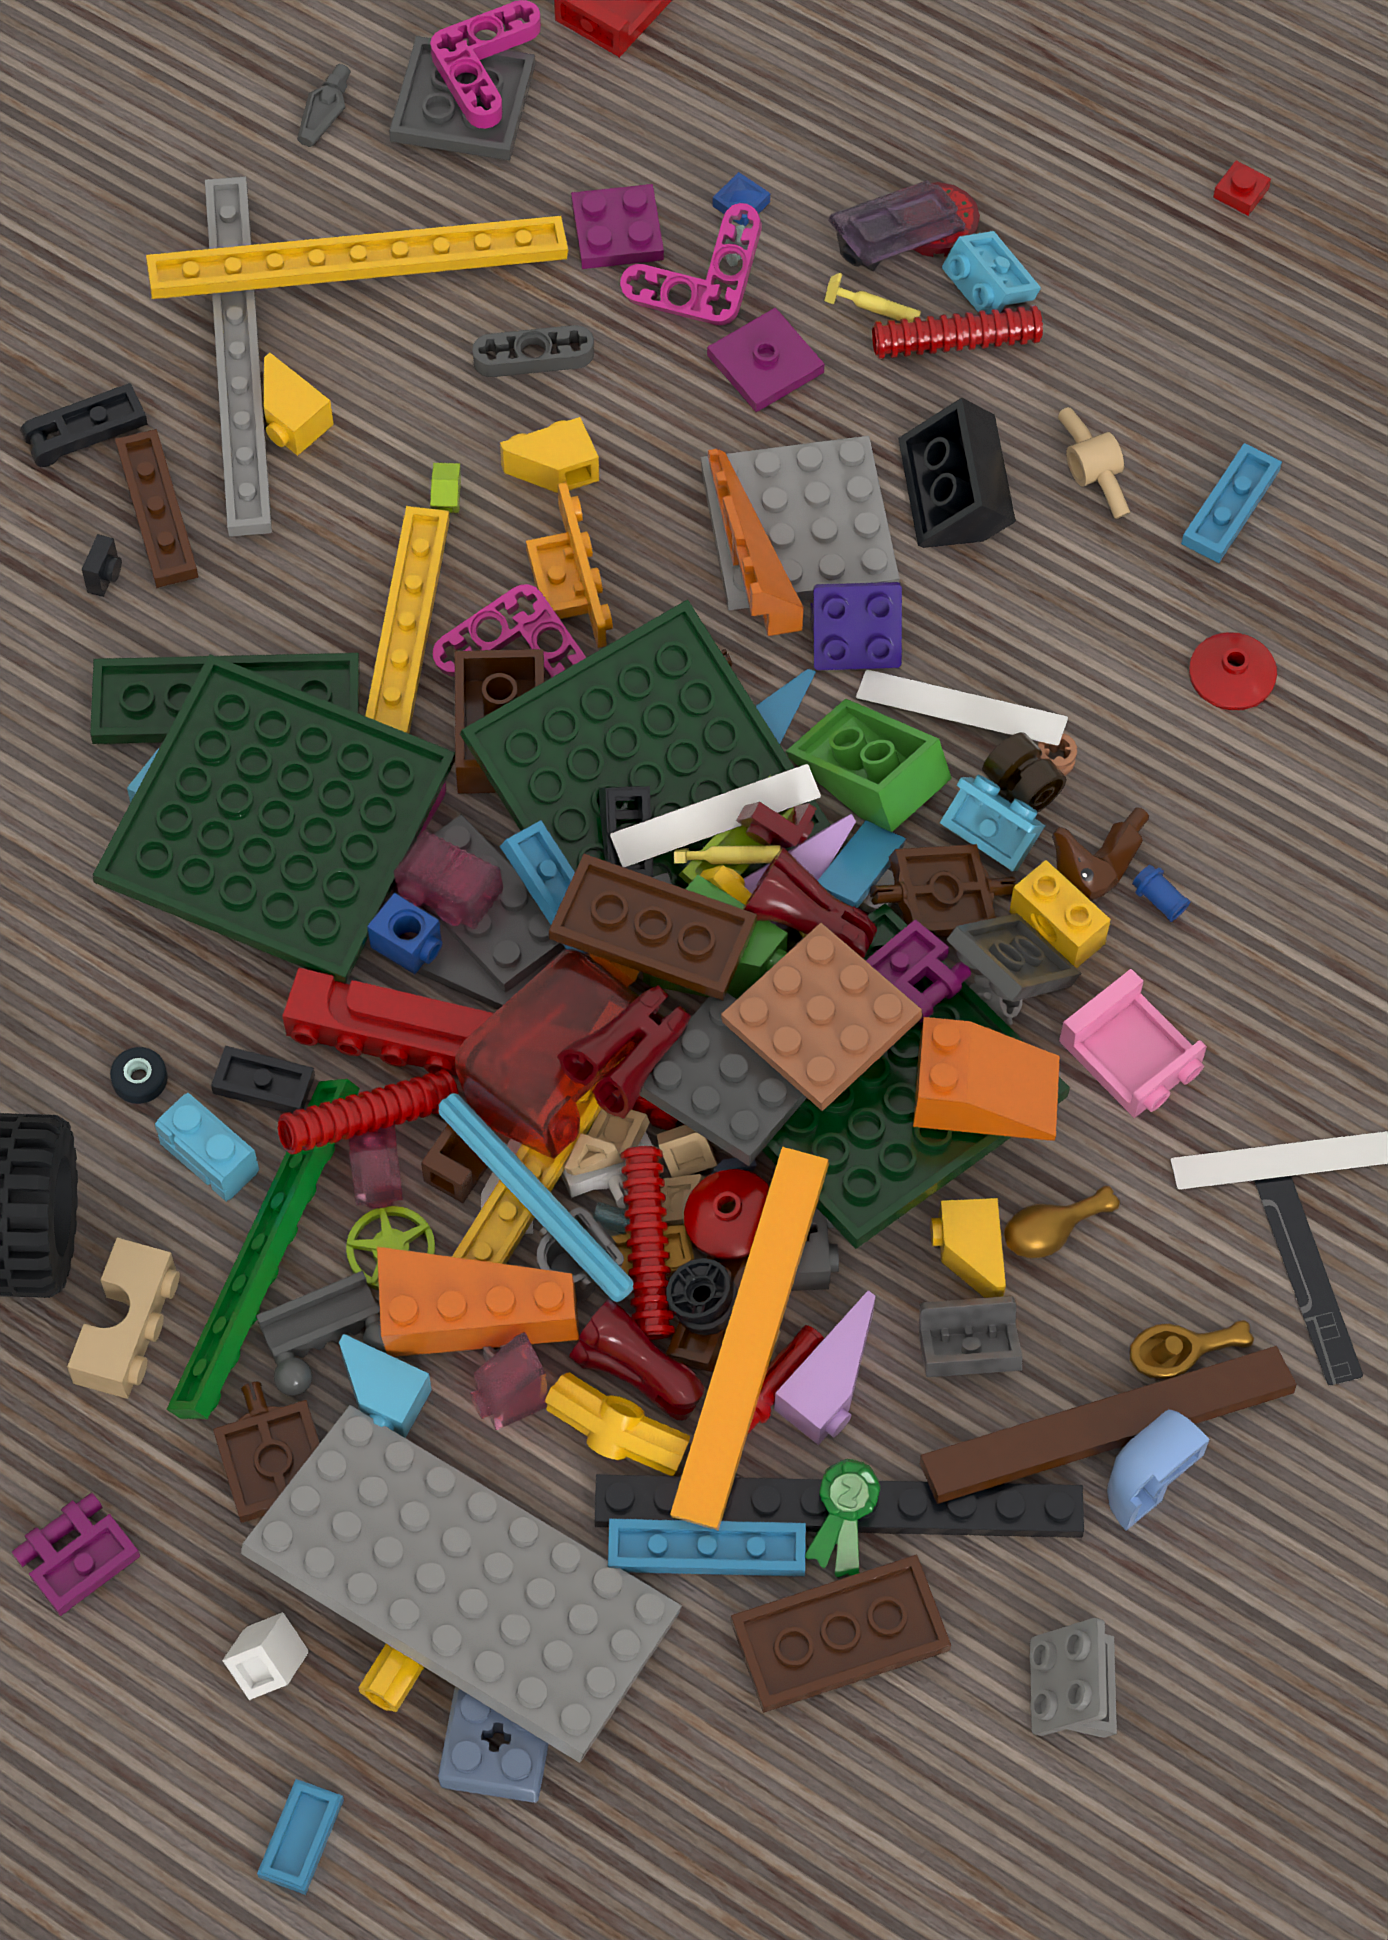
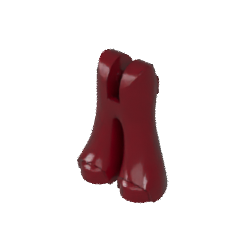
[743,848,877,959]
[557,985,691,1119]
[569,1298,705,1421]

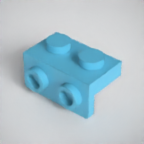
[940,775,1046,871]

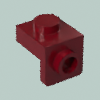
[736,802,817,849]

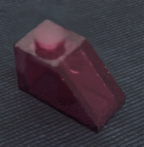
[349,1124,403,1208]
[470,1332,547,1430]

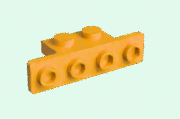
[526,482,613,648]

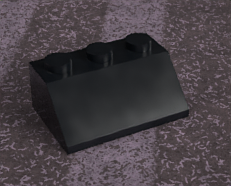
[898,398,1016,548]

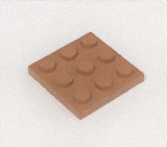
[721,923,922,1111]

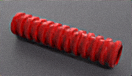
[872,305,1043,359]
[277,1069,458,1155]
[620,1146,675,1340]

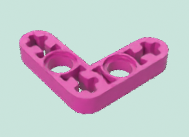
[430,0,541,129]
[620,203,762,325]
[433,584,586,678]

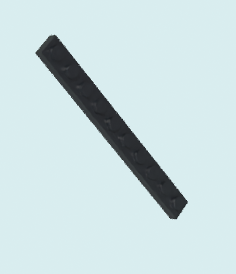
[594,1474,1084,1538]

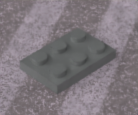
[947,913,1082,1002]

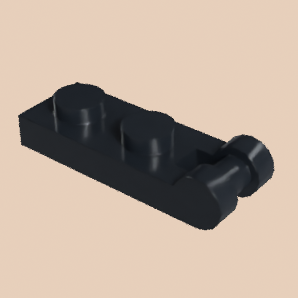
[20,383,148,467]

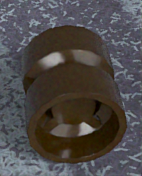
[982,732,1067,812]

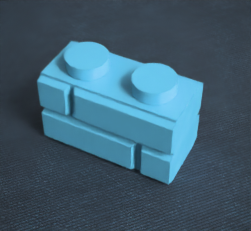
[155,1093,259,1202]

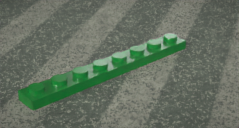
[166,1079,360,1419]

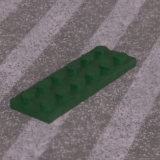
[90,653,360,744]

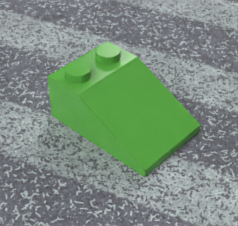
[786,699,952,832]

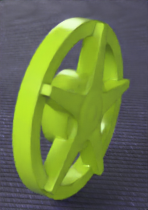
[346,1206,435,1290]

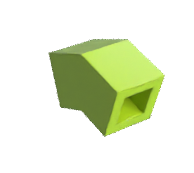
[430,463,461,513]

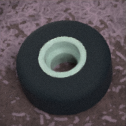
[110,1047,168,1104]

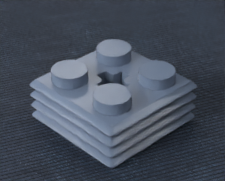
[438,1686,548,1802]

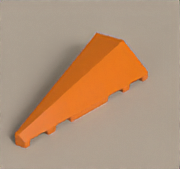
[708,449,804,636]

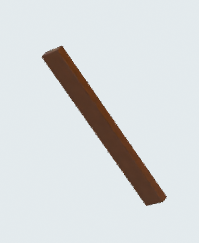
[919,1346,1297,1504]

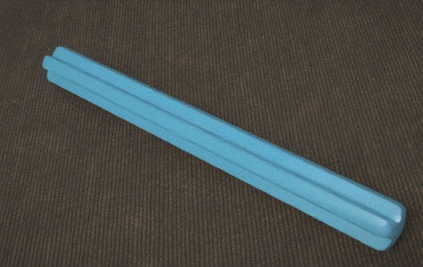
[438,1093,633,1302]

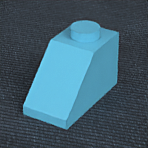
[339,1334,432,1438]

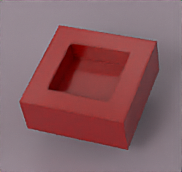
[1213,160,1271,216]

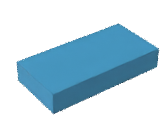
[257,1779,344,1895]

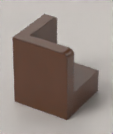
[421,1124,488,1203]

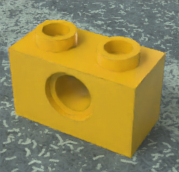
[1009,860,1111,968]

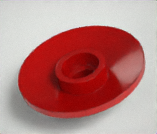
[1189,632,1277,710]
[684,1169,770,1260]

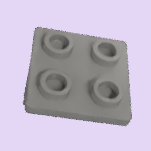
[1030,1618,1117,1738]

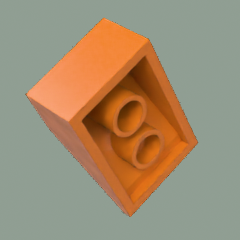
[913,1017,1060,1141]

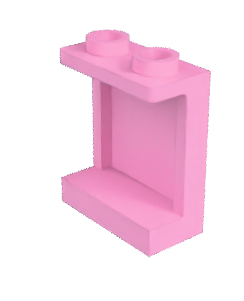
[1059,969,1207,1118]

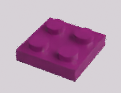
[571,184,664,269]

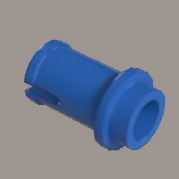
[1132,865,1191,922]

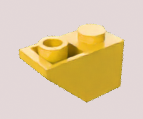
[500,417,599,493]

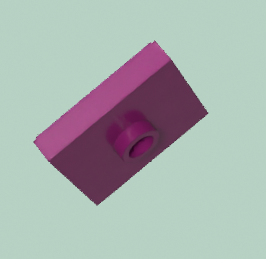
[707,307,825,412]

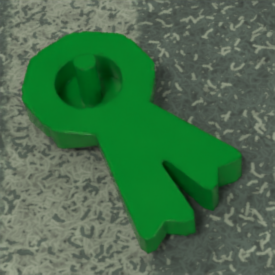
[805,1459,881,1577]

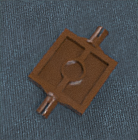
[870,844,1017,937]
[213,1381,320,1523]

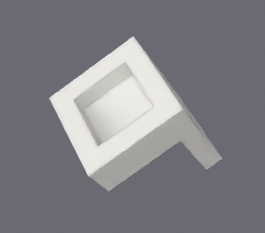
[222,1612,308,1700]

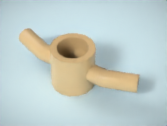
[1058,407,1131,519]

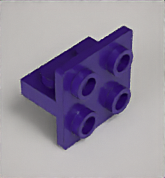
[810,582,902,670]

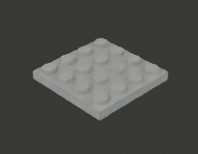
[701,436,900,611]

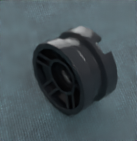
[666,1258,738,1336]

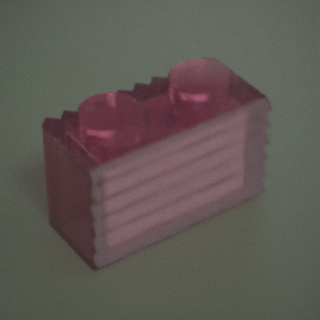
[393,830,504,929]

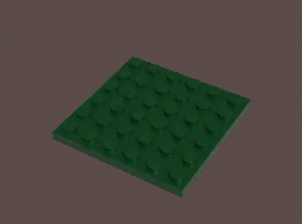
[460,599,831,889]
[93,654,455,984]
[762,903,1070,1249]

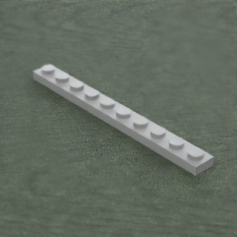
[205,176,272,537]

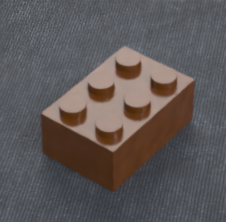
[455,649,545,794]

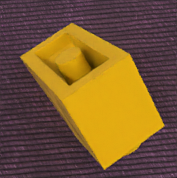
[264,353,334,456]
[930,1198,1006,1298]

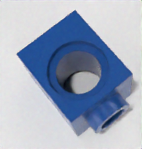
[367,893,442,975]

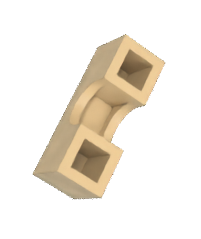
[67,1238,180,1399]

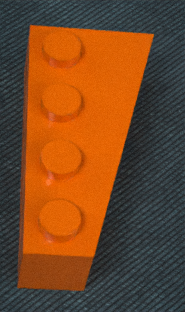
[377,1247,580,1357]

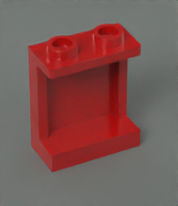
[554,0,672,58]

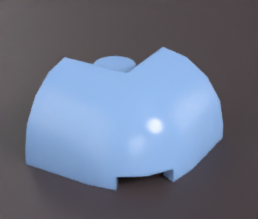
[1107,1409,1210,1531]

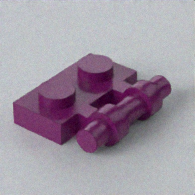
[866,919,971,1023]
[11,1492,140,1616]

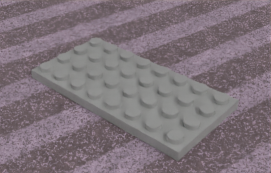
[240,1405,682,1763]

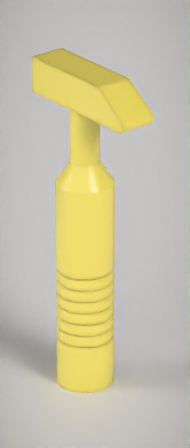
[824,273,921,322]
[674,845,781,865]

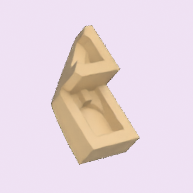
[564,1109,650,1175]

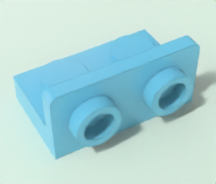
[942,231,1041,314]

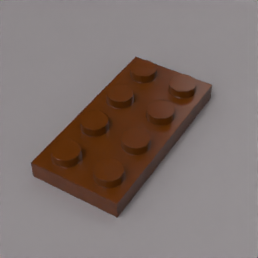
[549,854,757,1001]
[730,1554,951,1713]

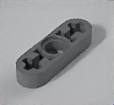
[472,325,594,377]

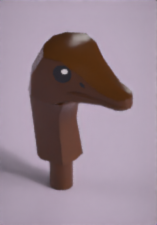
[1052,807,1149,901]

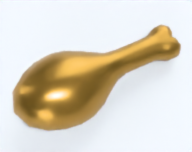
[1004,1185,1120,1258]
[1129,1320,1254,1379]

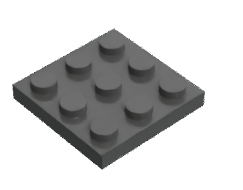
[389,36,535,161]
[640,993,807,1166]

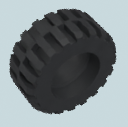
[0,1113,78,1298]

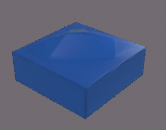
[712,172,771,227]

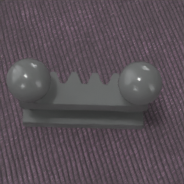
[256,1271,387,1396]

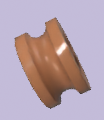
[1038,733,1077,775]

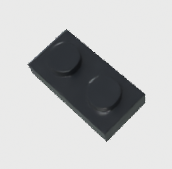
[211,1045,315,1114]

